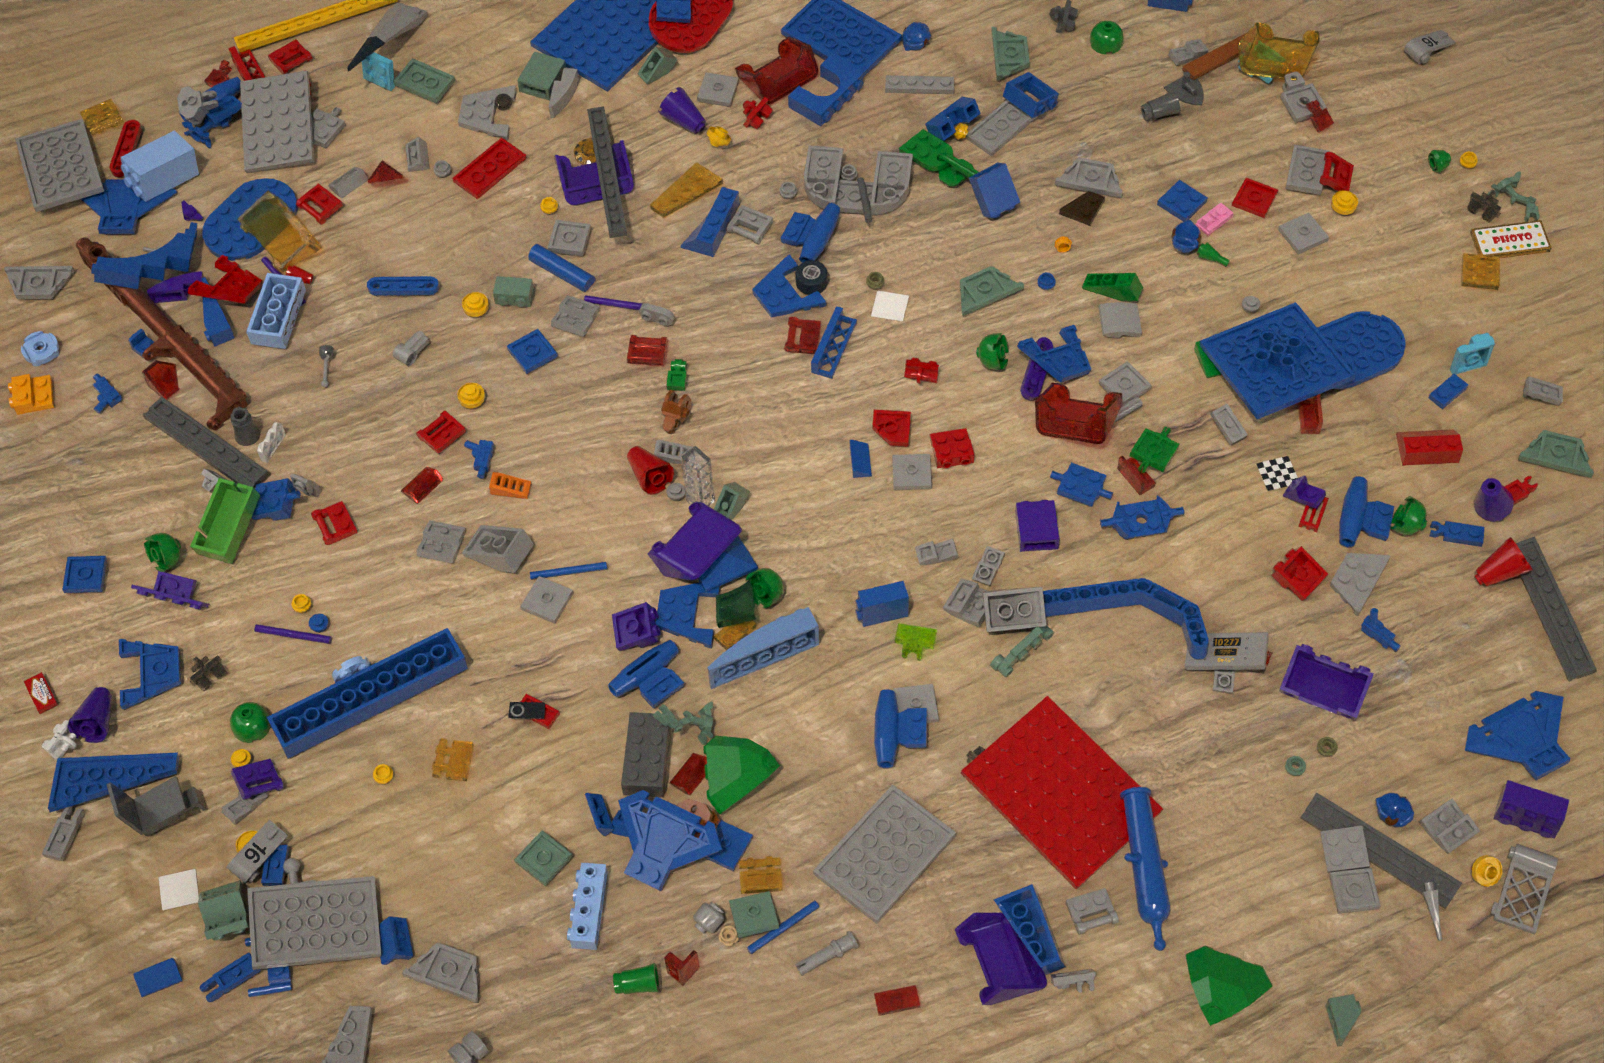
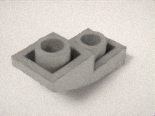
[290,473,321,498]
[972,546,1005,586]
[1213,670,1235,694]

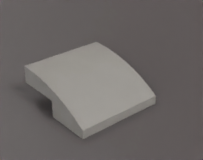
[551,295,600,337]
[1098,302,1142,339]
[416,520,465,563]
[943,578,988,627]
[1418,798,1480,854]

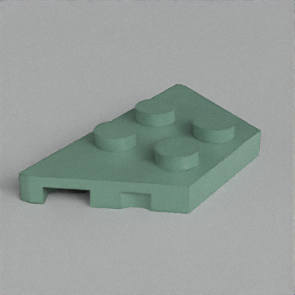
[991,27,1030,81]
[960,266,1024,316]
[1518,430,1594,478]

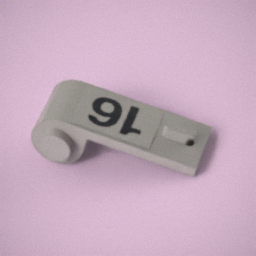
[1404,30,1455,64]
[226,820,288,883]

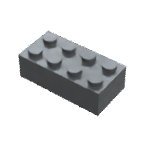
[621,712,671,798]

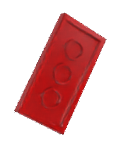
[452,137,527,200]

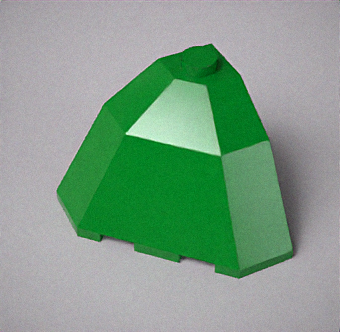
[703,736,780,814]
[1186,946,1273,1026]

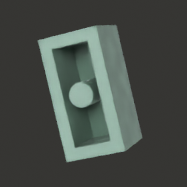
[493,276,534,307]

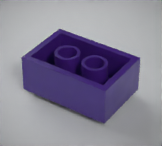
[1493,780,1569,839]

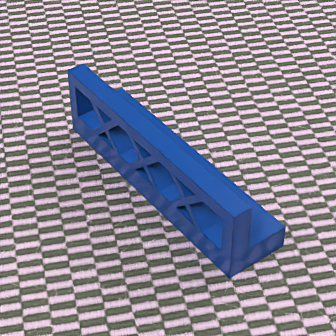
[811,306,857,379]

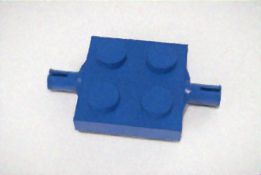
[1050,462,1113,507]

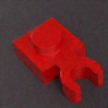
[1504,476,1538,504]

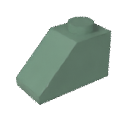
[637,46,678,84]
[714,482,750,520]
[1325,994,1361,1047]

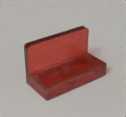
[1297,394,1323,434]
[1117,455,1156,495]
[664,950,700,986]

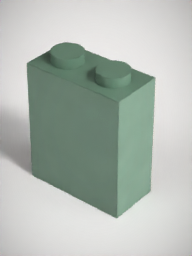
[517,51,566,101]

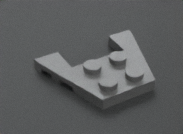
[458,85,516,141]

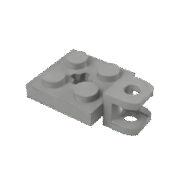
[1280,72,1328,123]

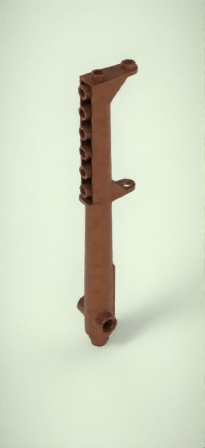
[76,237,248,430]

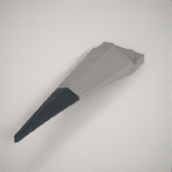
[347,3,427,71]

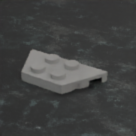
[1055,157,1122,198]
[4,266,74,299]
[1330,553,1391,616]
[402,942,478,1003]

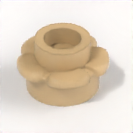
[718,926,739,946]

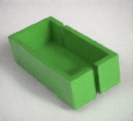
[190,478,260,564]

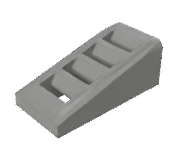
[654,440,694,465]

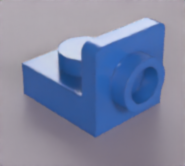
[128,329,154,358]

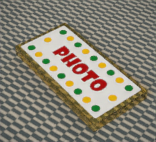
[1470,220,1552,261]

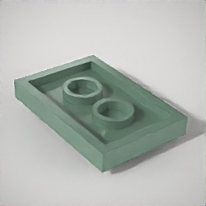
[394,58,455,104]

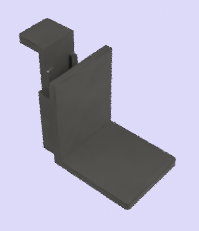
[107,776,207,837]

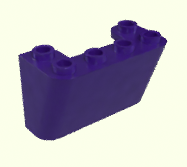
[1279,644,1374,720]

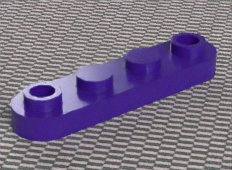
[1020,337,1054,400]

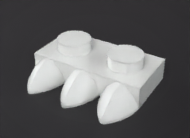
[257,422,286,463]

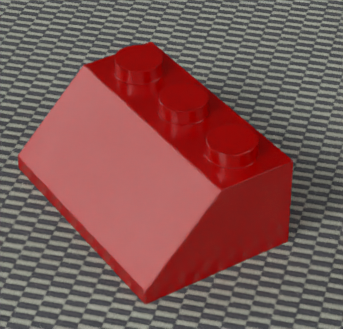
[1396,429,1463,466]

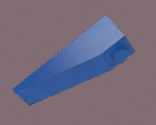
[202,277,234,347]

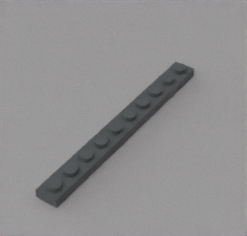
[587,106,627,238]

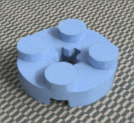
[21,331,59,366]
[332,656,371,683]

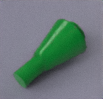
[1197,242,1230,267]

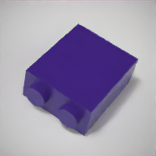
[1015,500,1059,552]

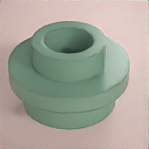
[1285,756,1306,776]

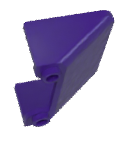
[554,140,634,205]
[647,502,742,580]
[955,913,1047,1005]

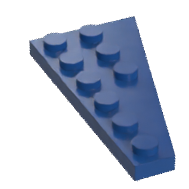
[48,752,179,813]

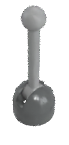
[319,345,334,387]

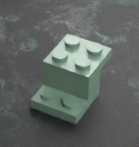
[198,880,249,940]

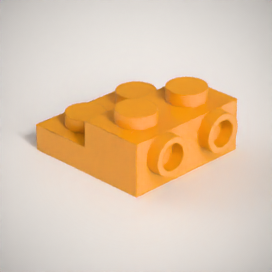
[8,374,54,415]

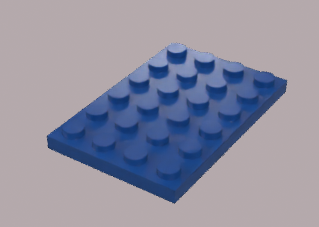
[781,0,902,77]

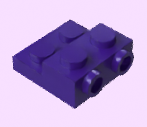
[612,602,661,651]

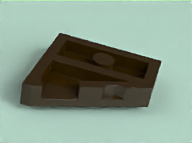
[1059,191,1105,226]

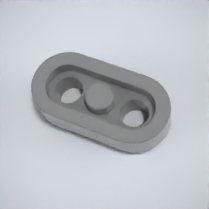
[639,303,675,326]

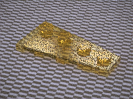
[650,162,723,218]

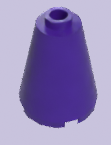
[658,87,706,134]
[1474,478,1514,522]
[68,687,112,743]

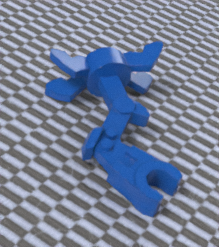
[182,114,233,149]

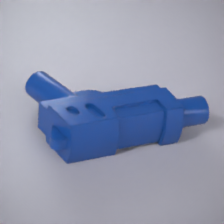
[93,373,122,413]
[464,440,494,479]
[1361,608,1401,652]

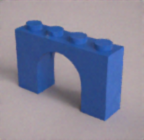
[788,55,864,126]

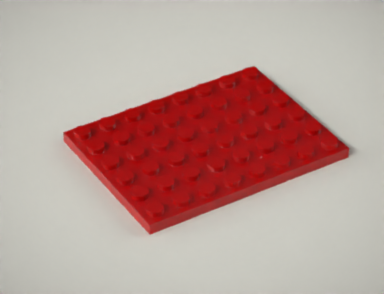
[961,696,1163,890]

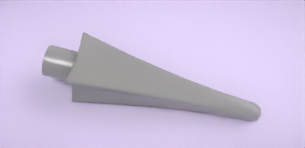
[1422,882,1442,941]

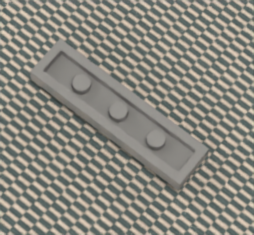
[885,75,954,94]

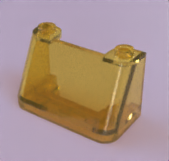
[1238,22,1320,81]
[237,190,322,272]

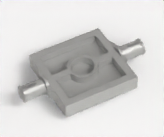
[311,107,346,148]

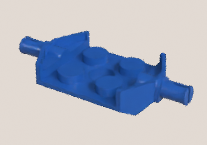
[1100,495,1184,539]

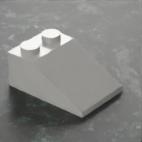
[462,525,534,573]
[982,587,1046,632]

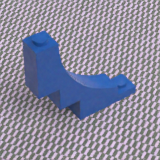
[91,222,198,289]

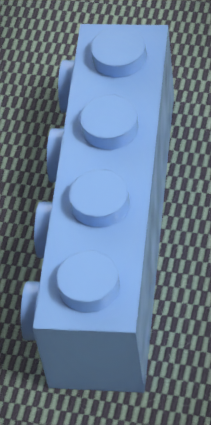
[567,863,608,950]

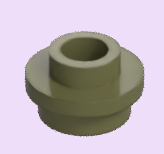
[866,272,884,289]
[1317,737,1338,757]

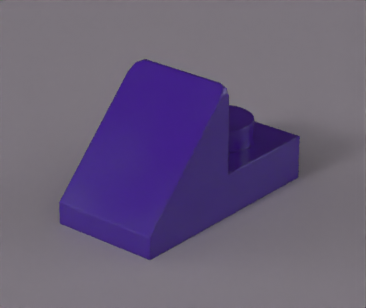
[1283,475,1326,509]

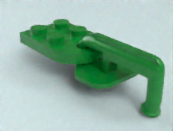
[899,129,979,186]

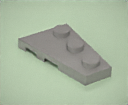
[321,1006,372,1063]

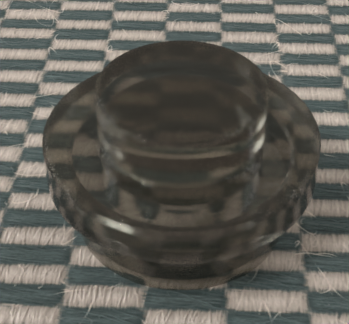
[495,93,512,111]

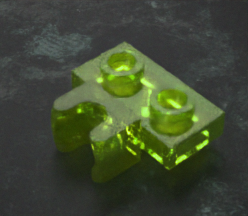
[895,623,937,661]

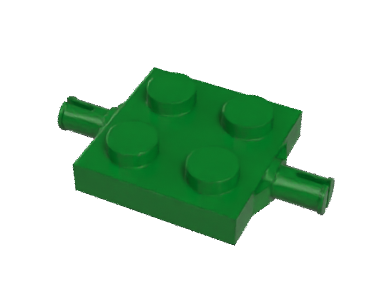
[1129,426,1180,473]

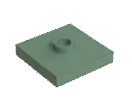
[514,831,573,886]
[729,891,779,938]

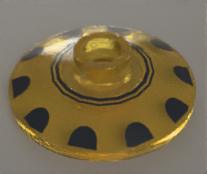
[574,138,596,165]

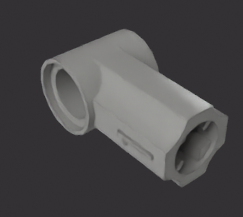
[393,331,429,366]

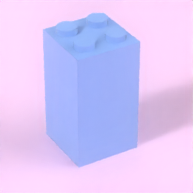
[121,130,199,202]

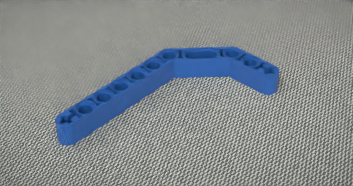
[1043,578,1209,659]

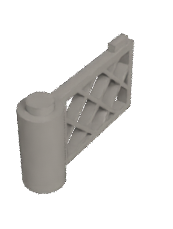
[1490,844,1558,935]

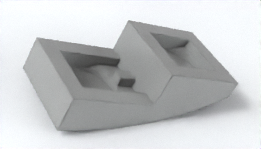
[1168,39,1208,66]
[915,539,959,565]
[222,784,268,825]

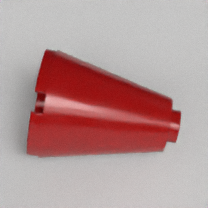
[627,446,674,495]
[1474,537,1533,587]

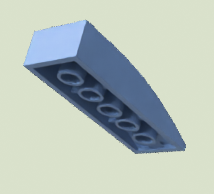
[707,607,819,689]

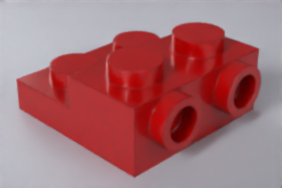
[930,428,974,469]
[1271,546,1328,601]

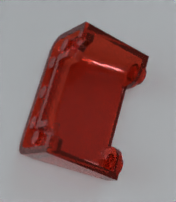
[735,37,818,104]
[1035,382,1122,444]

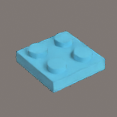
[362,52,395,91]

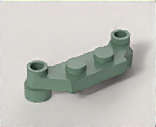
[990,622,1054,677]

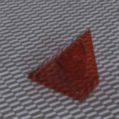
[368,160,404,183]
[142,360,179,400]

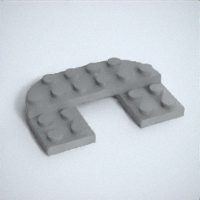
[804,145,913,215]

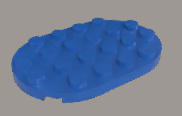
[202,178,297,261]
[1317,311,1406,389]

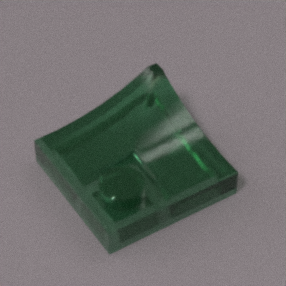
[716,581,756,628]

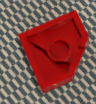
[872,409,911,447]

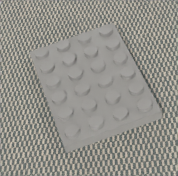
[240,70,314,173]
[15,119,105,212]
[813,785,956,924]
[247,876,381,970]

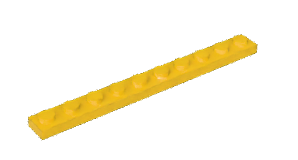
[233,0,398,53]

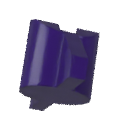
[181,200,203,221]

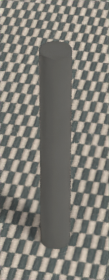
[857,177,872,223]

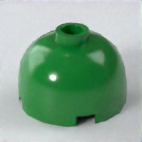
[1090,20,1124,54]
[976,333,1009,370]
[1390,496,1428,535]
[144,533,181,572]
[746,568,784,608]
[230,702,271,743]

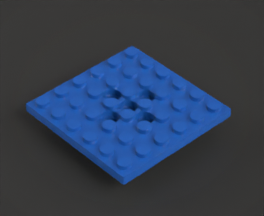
[1200,302,1356,420]

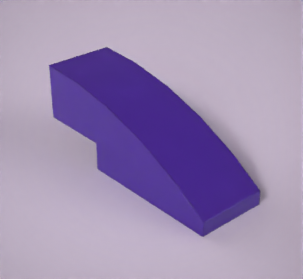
[147,271,204,303]

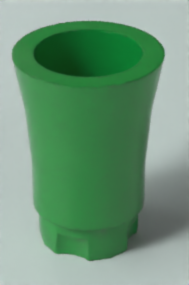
[613,963,659,994]

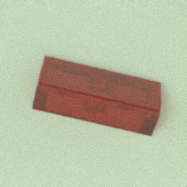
[401,467,443,504]
[670,753,707,796]

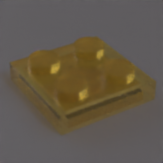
[1461,253,1500,290]

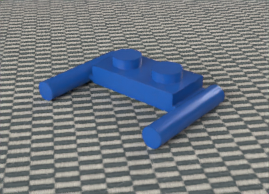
[245,938,292,997]

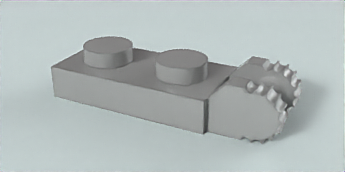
[42,806,84,861]

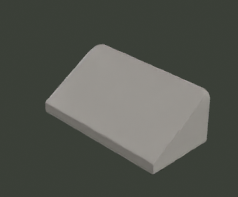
[405,137,429,172]
[328,167,368,198]

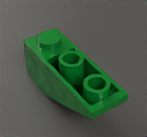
[1082,273,1143,301]

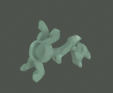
[1487,171,1540,222]
[653,701,713,745]

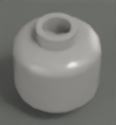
[693,902,724,934]

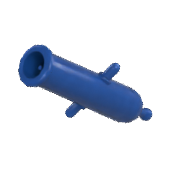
[1120,787,1170,951]

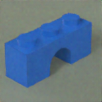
[925,97,981,141]

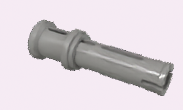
[795,931,858,976]

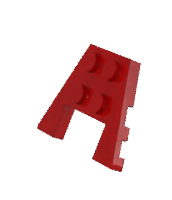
[188,255,263,304]

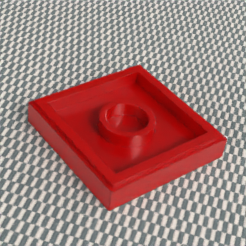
[1232,178,1279,218]

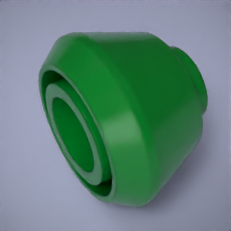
[1428,150,1451,173]

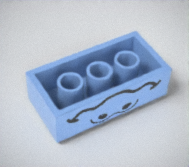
[246,273,306,349]

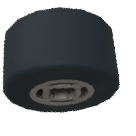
[795,260,828,295]

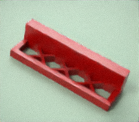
[228,46,265,81]

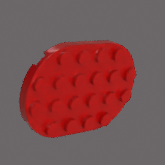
[648,0,733,53]

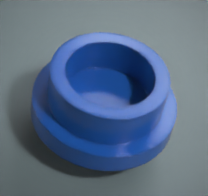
[1037,272,1056,290]
[309,614,329,633]

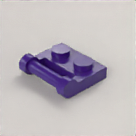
[231,759,283,800]

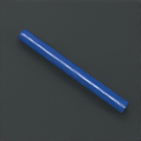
[530,562,607,580]
[746,900,819,954]

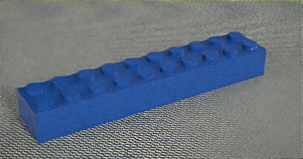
[267,628,468,759]

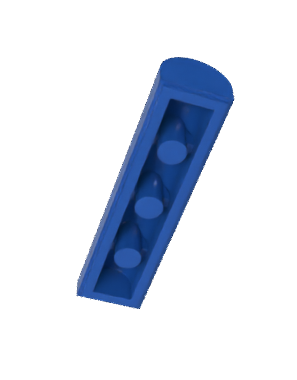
[528,244,596,292]

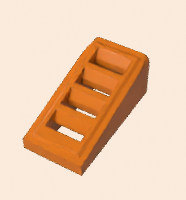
[489,472,531,499]

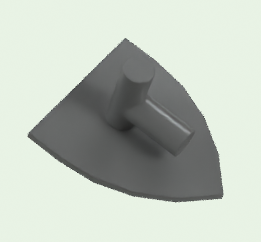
[1164,72,1204,106]

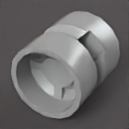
[448,1031,489,1063]

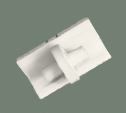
[42,720,77,761]

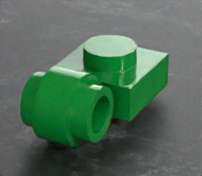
[666,359,687,391]

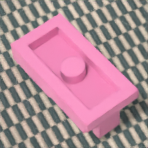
[1195,203,1234,236]

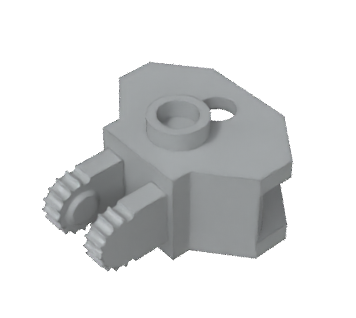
[177,86,219,125]

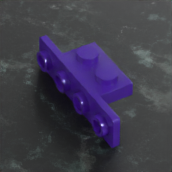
[131,571,209,610]

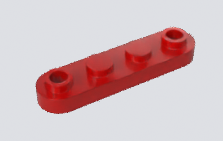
[109,120,142,177]

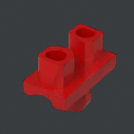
[743,97,773,130]
[904,357,939,384]

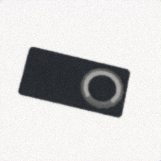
[508,702,545,719]

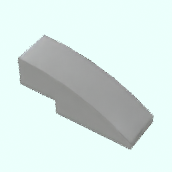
[549,68,579,118]

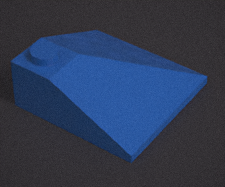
[698,536,758,592]

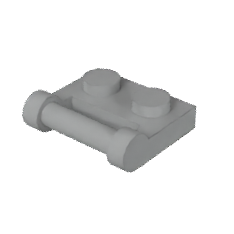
[727,205,773,244]
[1066,888,1119,935]

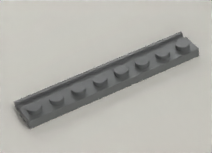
[143,396,269,487]
[1516,536,1597,682]
[1301,793,1462,909]

